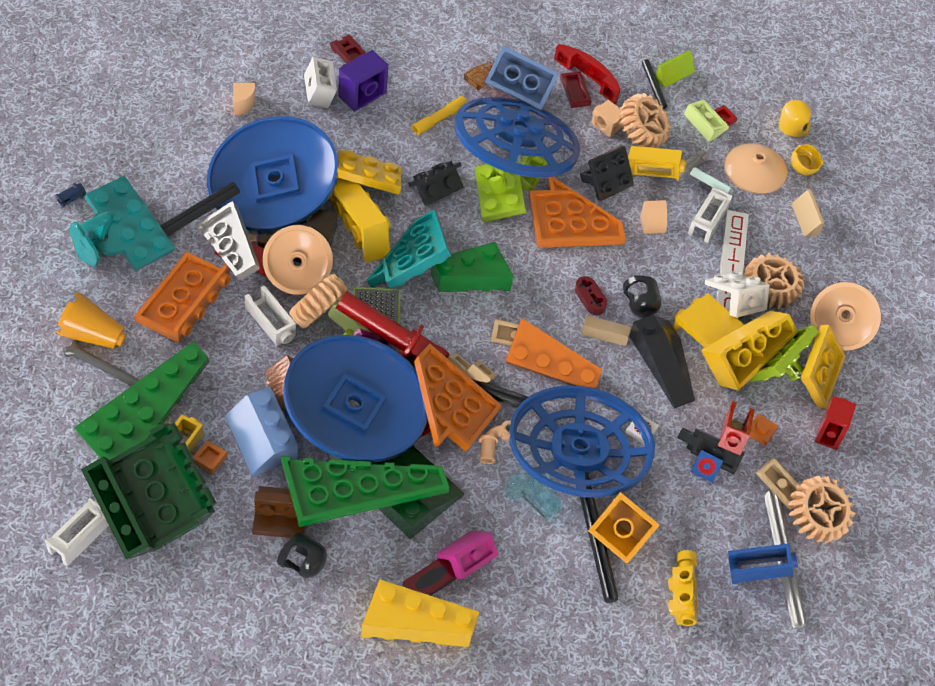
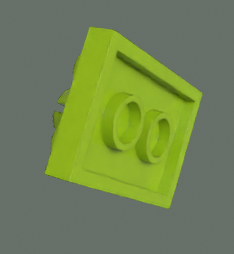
[475,159,527,222]
[749,325,819,382]

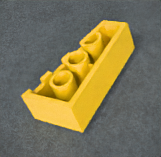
[329,178,391,263]
[701,311,798,391]
[361,579,479,647]

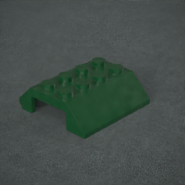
[81,423,217,560]

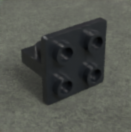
[580,145,634,201]
[408,160,464,206]

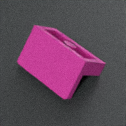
[436,530,499,579]

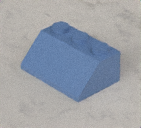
[484,46,559,111]
[225,387,298,476]

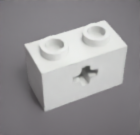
[304,57,337,108]

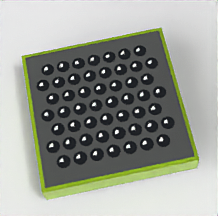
[353,288,400,324]

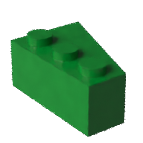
[431,242,513,292]

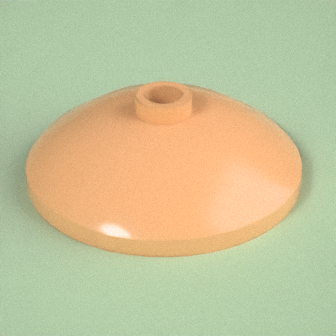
[724,143,788,194]
[263,225,333,295]
[810,282,881,351]

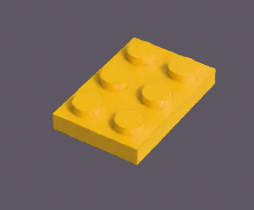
[337,149,402,195]
[801,325,846,409]

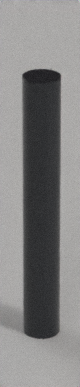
[642,59,668,109]

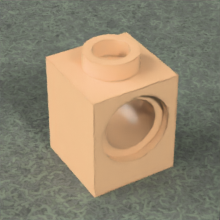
[591,100,623,137]

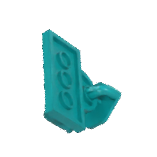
[69,175,175,272]

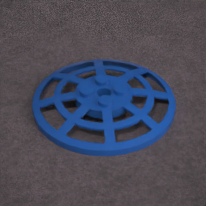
[454,97,580,178]
[509,385,655,498]

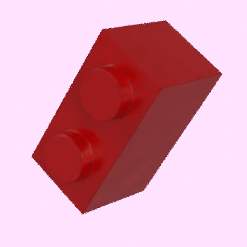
[814,396,856,450]

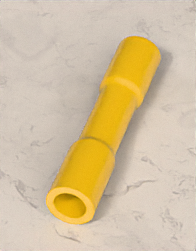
[412,96,468,136]

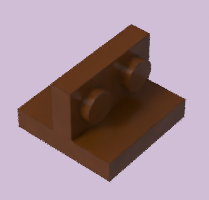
[252,486,305,538]

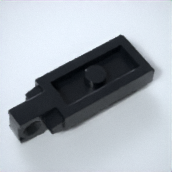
[677,428,745,474]

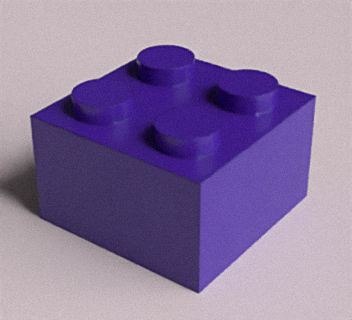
[338,50,389,112]

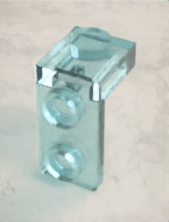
[502,472,563,522]

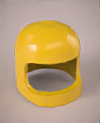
[779,100,812,137]

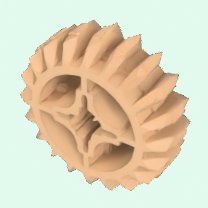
[619,93,671,148]
[743,253,804,310]
[289,274,348,329]
[788,476,856,543]

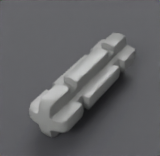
[680,150,709,178]

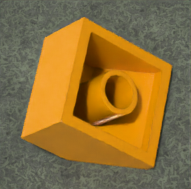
[588,492,659,564]

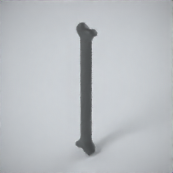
[63,340,139,386]

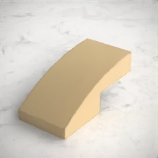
[447,353,497,382]

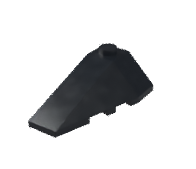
[629,314,695,409]

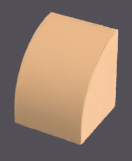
[233,83,255,116]
[640,200,667,234]

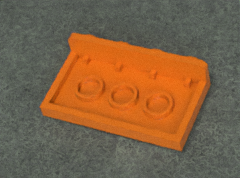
[134,252,231,343]

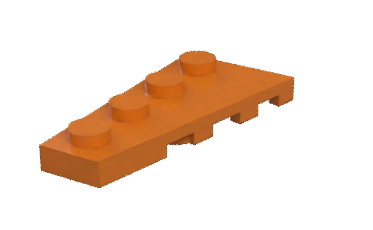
[506,318,603,389]

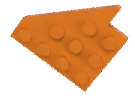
[528,177,626,248]
[414,343,502,452]

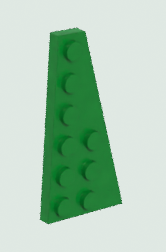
[74,341,210,460]
[281,456,450,527]

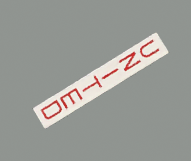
[717,210,749,319]

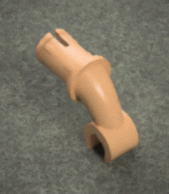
[479,421,511,464]

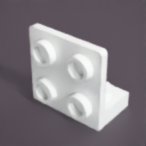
[705,271,769,317]

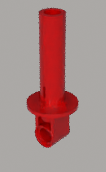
[335,291,450,362]

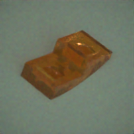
[464,62,493,91]

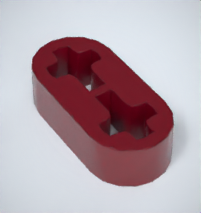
[575,276,607,315]

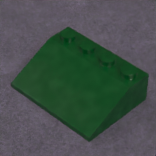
[371,446,464,539]

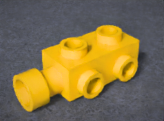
[668,550,698,626]

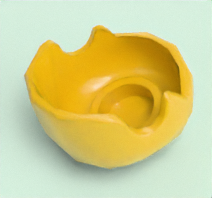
[791,144,824,176]

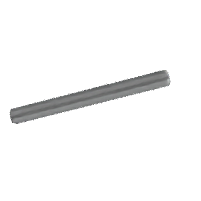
[764,491,807,629]

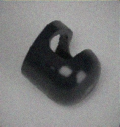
[623,275,661,318]
[277,532,327,578]

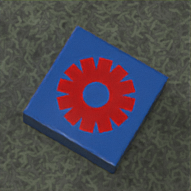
[690,450,723,483]

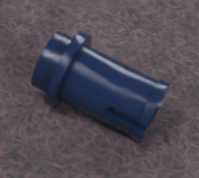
[55,182,86,208]

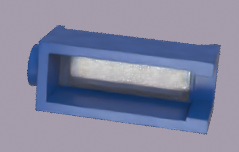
[728,543,798,584]

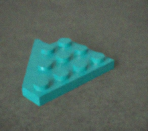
[367,209,451,289]

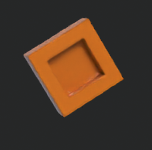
[749,414,778,446]
[193,440,228,475]

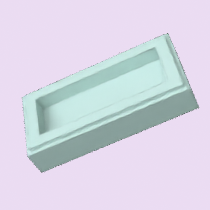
[690,167,733,195]

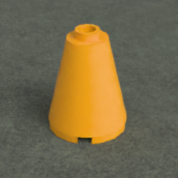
[56,292,127,349]

